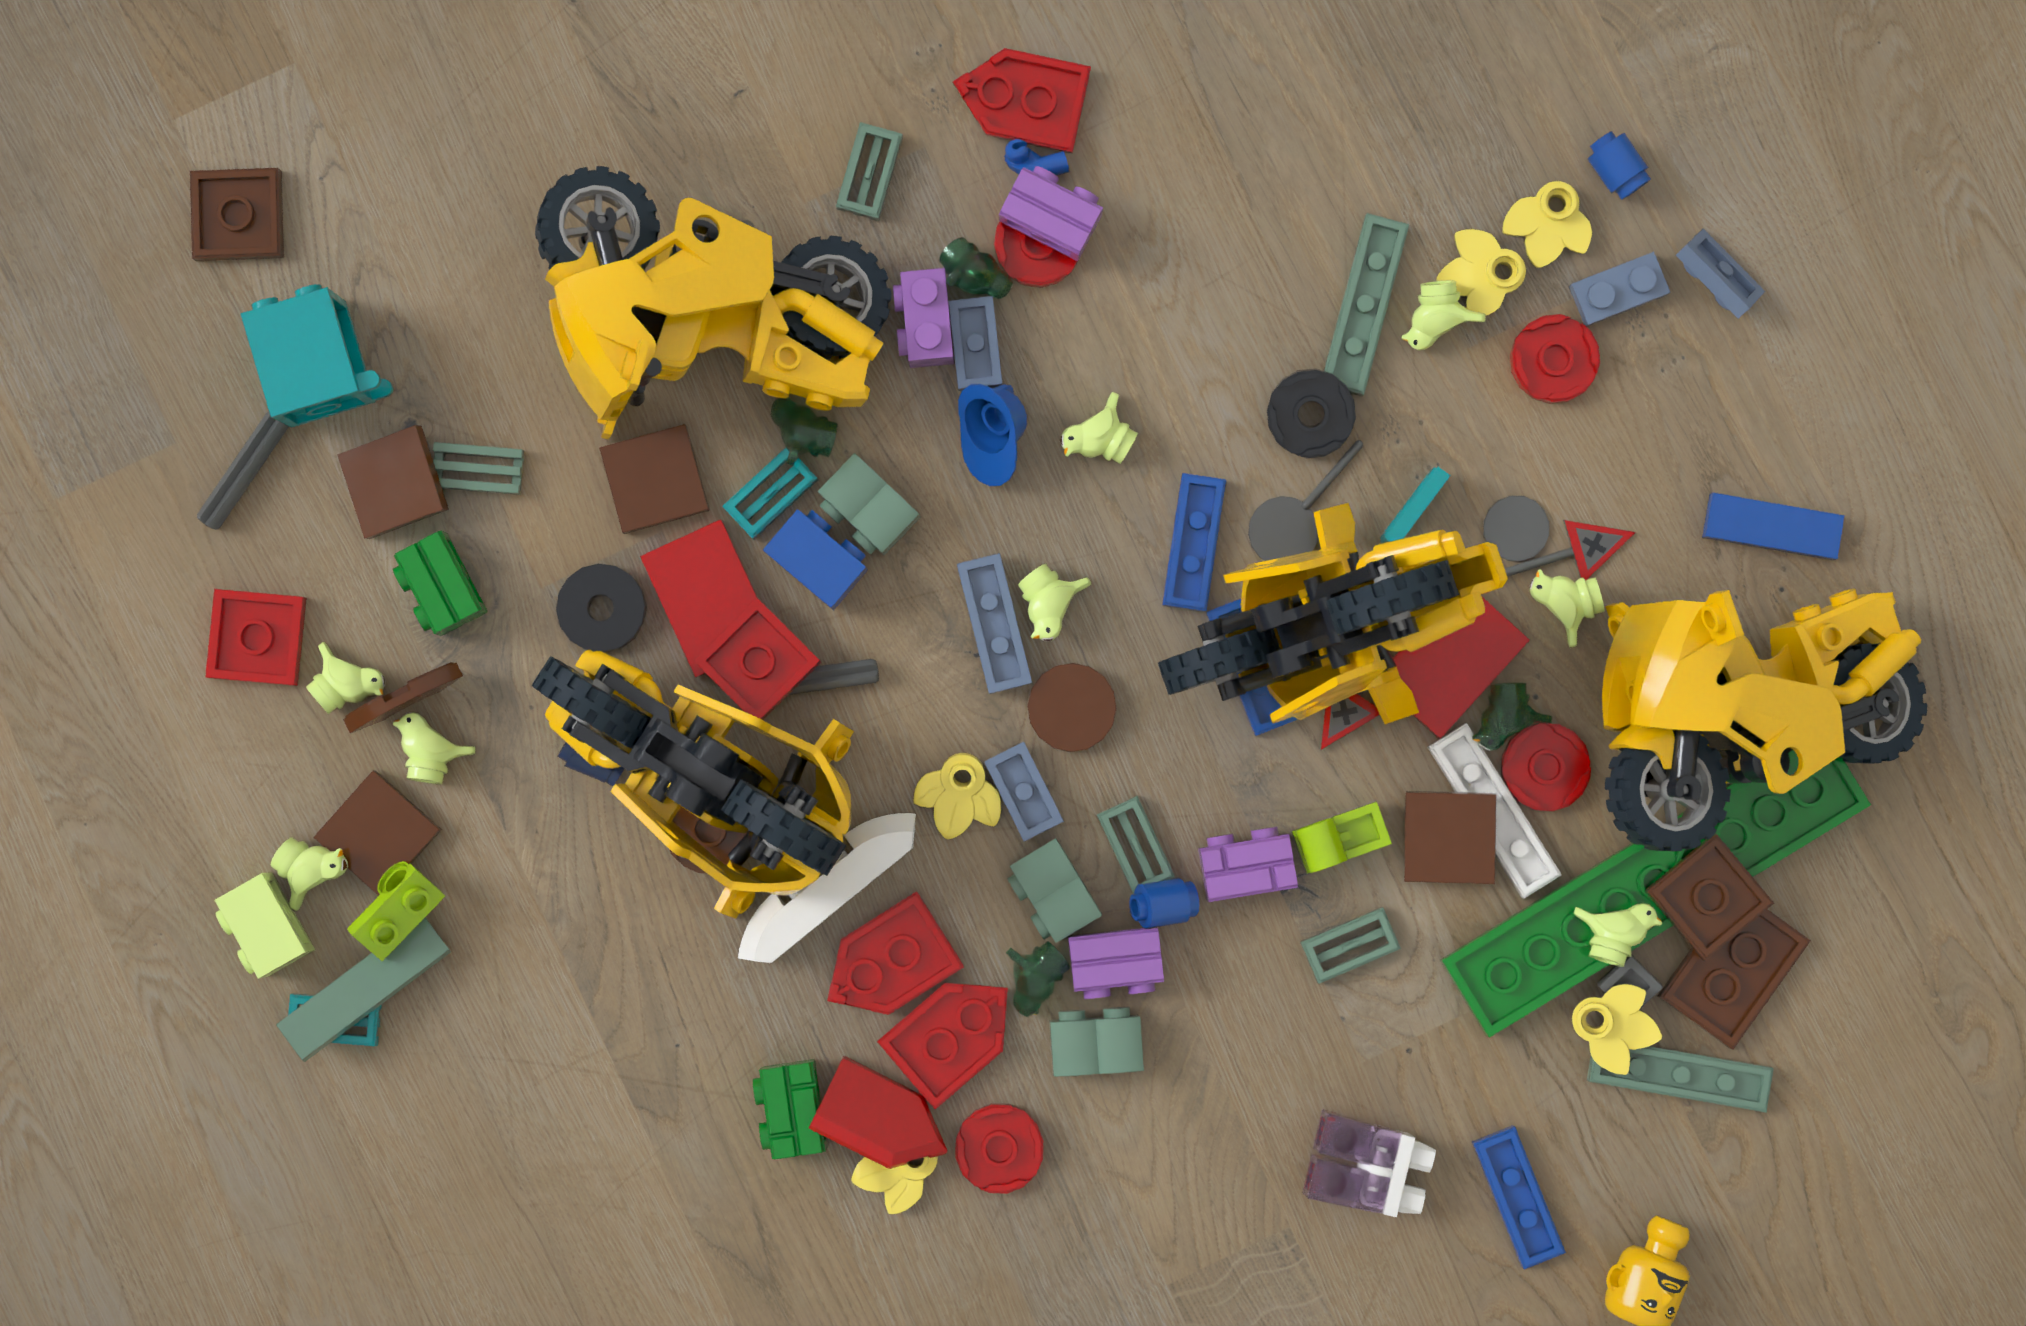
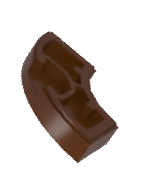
[343,662,463,733]

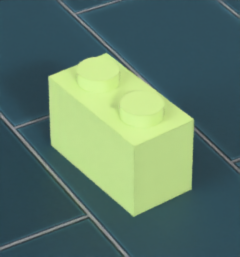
[215,872,315,979]

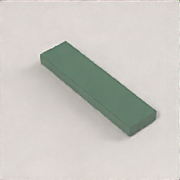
[1324,213,1409,397]
[276,917,451,1062]
[1587,1046,1774,1113]

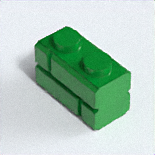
[393,530,488,636]
[753,1059,828,1160]

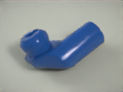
[1004,139,1070,176]

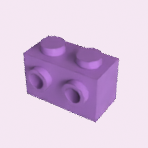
[893,268,954,368]

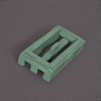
[836,122,903,221]
[433,442,524,495]
[1097,796,1175,894]
[1300,907,1401,984]

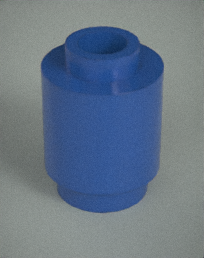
[1588,131,1651,200]
[1129,878,1199,929]

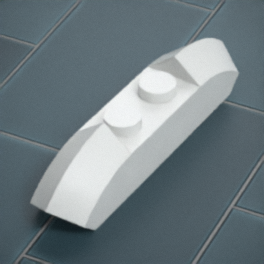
[738,813,916,963]

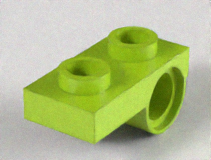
[1291,802,1392,874]
[347,861,445,961]

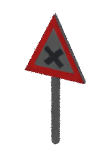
[1504,520,1636,580]
[1321,650,1390,750]

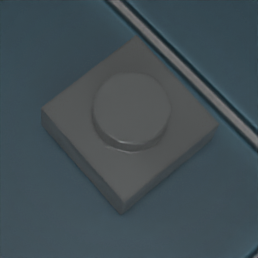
[1597,954,1663,1010]

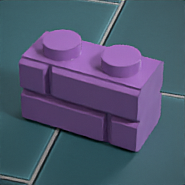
[999,166,1103,261]
[1198,827,1298,902]
[1068,927,1164,999]

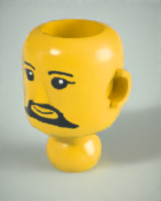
[1605,1215,1690,1326]

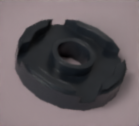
[1267,368,1356,458]
[556,563,647,653]

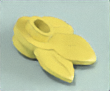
[1502,181,1592,268]
[1436,229,1526,316]
[913,753,1001,839]
[1572,984,1662,1075]
[851,1156,938,1214]

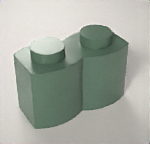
[818,453,921,555]
[1007,838,1102,943]
[1049,1007,1144,1077]

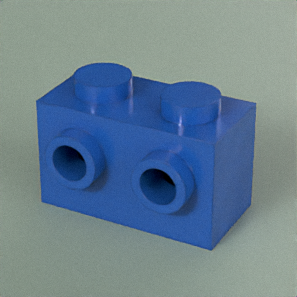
[763,509,868,611]

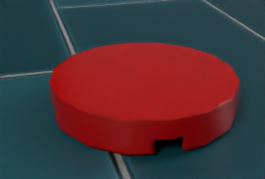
[994,222,1079,288]
[1510,314,1600,404]
[1501,723,1591,811]
[955,1103,1044,1194]

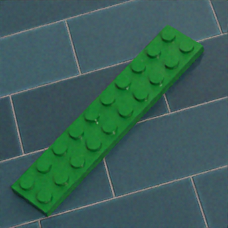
[1440,750,1871,1038]

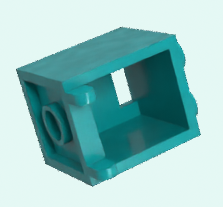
[240,284,393,428]

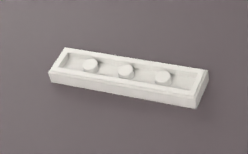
[1427,723,1562,899]

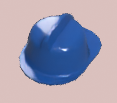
[958,384,1027,486]

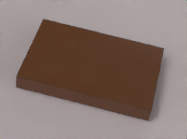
[1658,909,1811,1050]

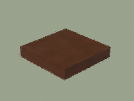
[190,168,284,261]
[599,424,710,534]
[337,425,449,539]
[313,770,442,896]
[1404,791,1497,884]
[1645,834,1774,961]

